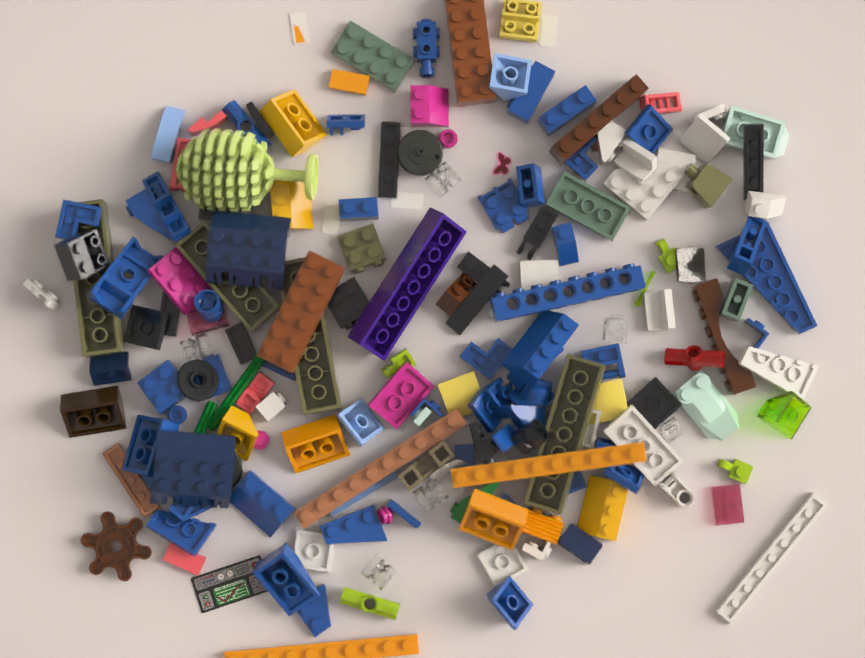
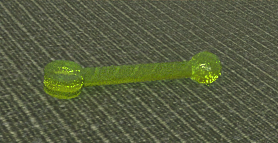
[634,270,655,307]

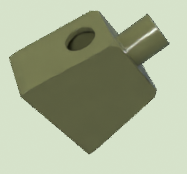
[684,163,733,209]

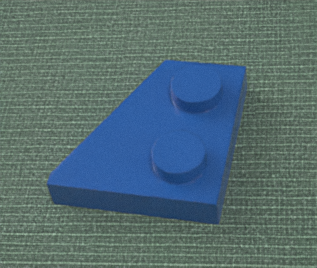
[297,584,331,637]

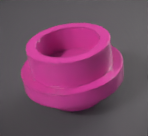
[439,129,458,148]
[253,430,269,450]
[377,505,394,524]

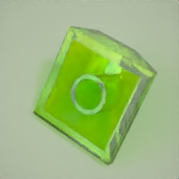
[757,391,812,440]

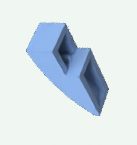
[151,106,185,164]

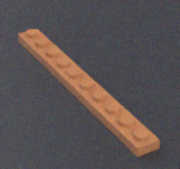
[294,408,467,529]

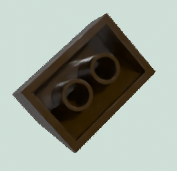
[60,385,126,438]

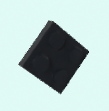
[123,305,169,350]
[627,377,681,429]

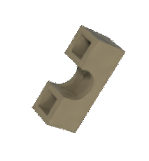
[398,440,455,491]

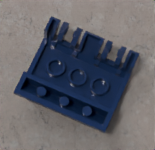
[205,210,292,290]
[150,430,235,508]

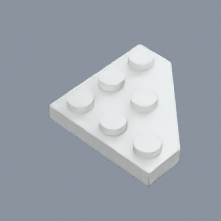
[603,163,684,220]

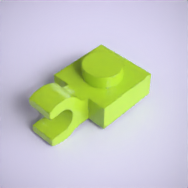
[656,238,684,273]
[381,348,417,378]
[717,459,754,484]

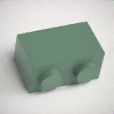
[719,278,753,322]

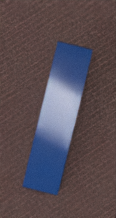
[142,171,192,242]

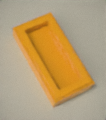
[329,69,370,96]

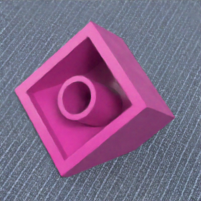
[410,85,449,127]

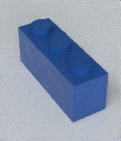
[506,60,555,124]
[537,85,597,137]

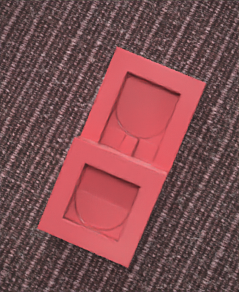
[188,110,229,136]
[235,371,276,415]

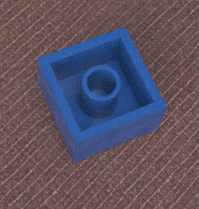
[137,360,186,414]

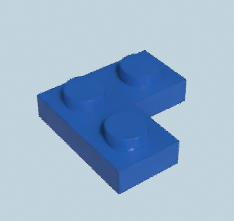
[565,137,599,181]
[55,200,103,240]
[460,338,513,380]

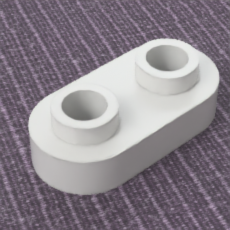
[689,104,727,124]

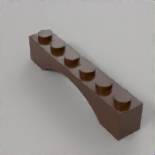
[549,74,649,166]
[691,278,756,395]

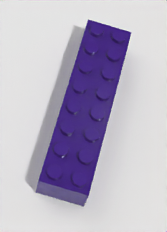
[347,207,467,361]

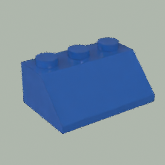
[122,415,180,478]
[230,471,296,538]

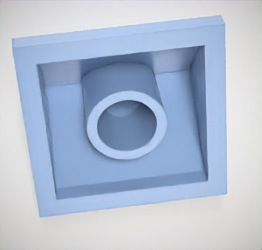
[489,53,532,101]
[337,398,385,447]

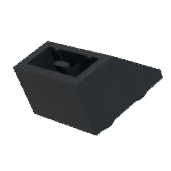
[54,229,110,281]

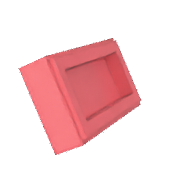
[163,542,207,576]

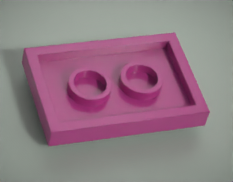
[147,247,212,315]
[368,361,435,429]

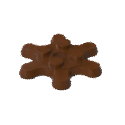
[81,511,152,581]

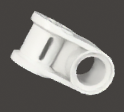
[658,472,694,507]

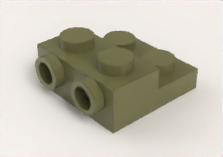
[337,223,386,274]

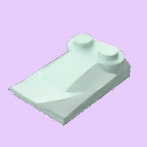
[722,105,789,159]
[671,370,739,441]

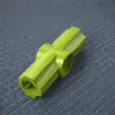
[340,587,400,620]

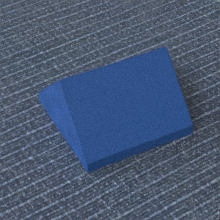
[486,576,533,630]

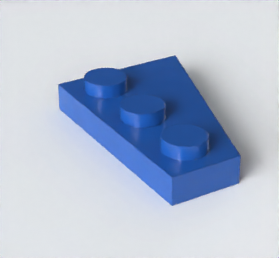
[319,505,388,544]
[146,510,217,557]

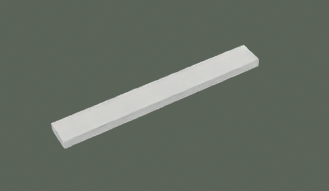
[715,492,828,624]

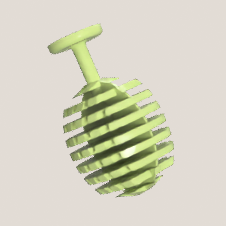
[176,128,319,213]

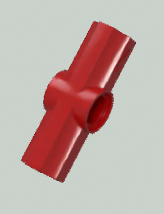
[664,345,725,371]

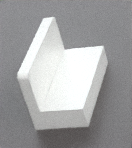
[614,137,657,182]
[643,289,676,331]

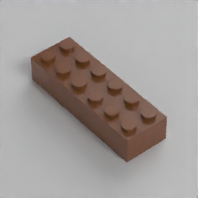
[445,0,496,107]
[257,250,345,374]

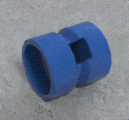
[194,289,224,322]

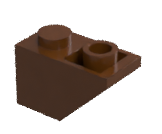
[436,273,477,316]

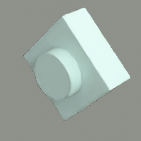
[413,407,432,426]

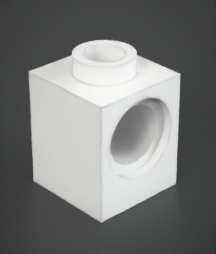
[255,392,287,422]

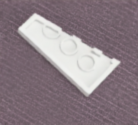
[737,347,819,400]

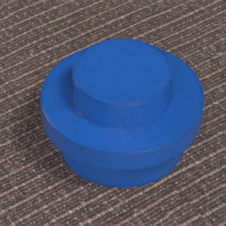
[168,405,187,424]

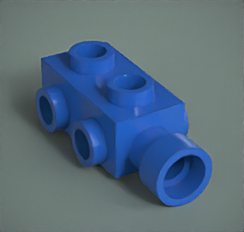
[413,19,440,78]

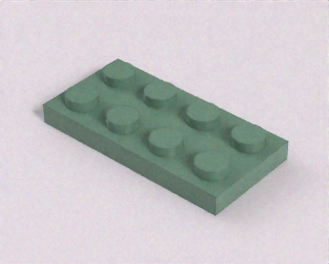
[331,20,415,92]
[545,171,631,241]

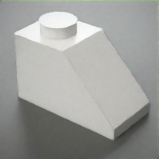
[744,191,786,219]

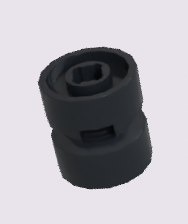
[511,419,549,454]

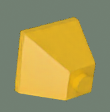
[217,405,258,461]

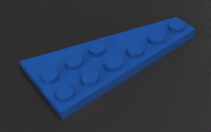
[715,222,817,334]

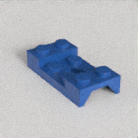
[89,237,164,319]

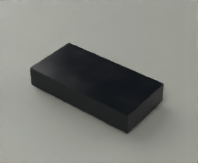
[246,101,274,139]
[225,322,257,365]

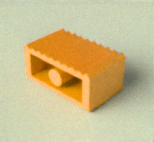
[522,507,564,545]

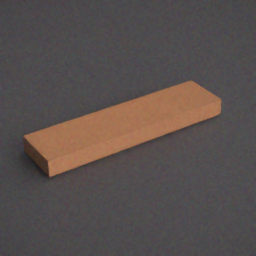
[102,443,161,518]

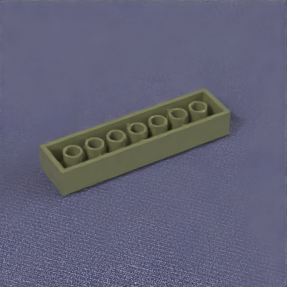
[73,199,125,358]
[280,257,343,415]
[523,354,606,515]

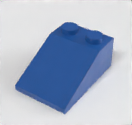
[253,543,320,616]

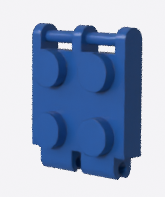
[477,178,529,234]

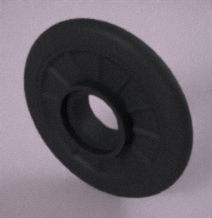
[177,360,219,401]

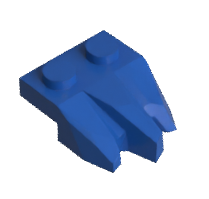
[468,377,516,433]

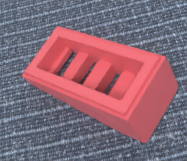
[639,92,682,114]

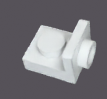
[521,541,552,560]

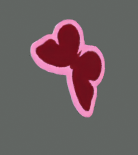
[492,151,512,175]

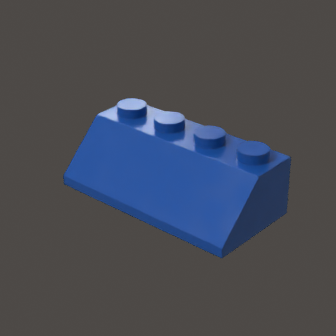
[501,311,579,388]

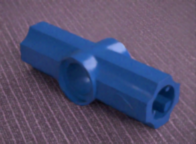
[222,100,271,148]

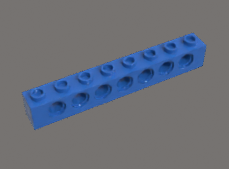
[489,263,646,323]

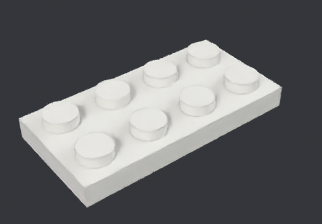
[603,404,684,487]

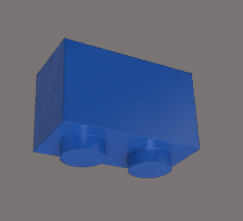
[516,163,545,208]
[339,197,379,222]

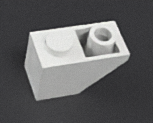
[596,121,626,165]

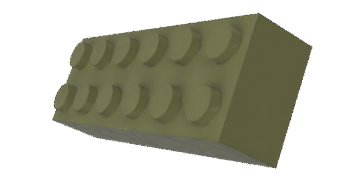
[175,220,280,333]

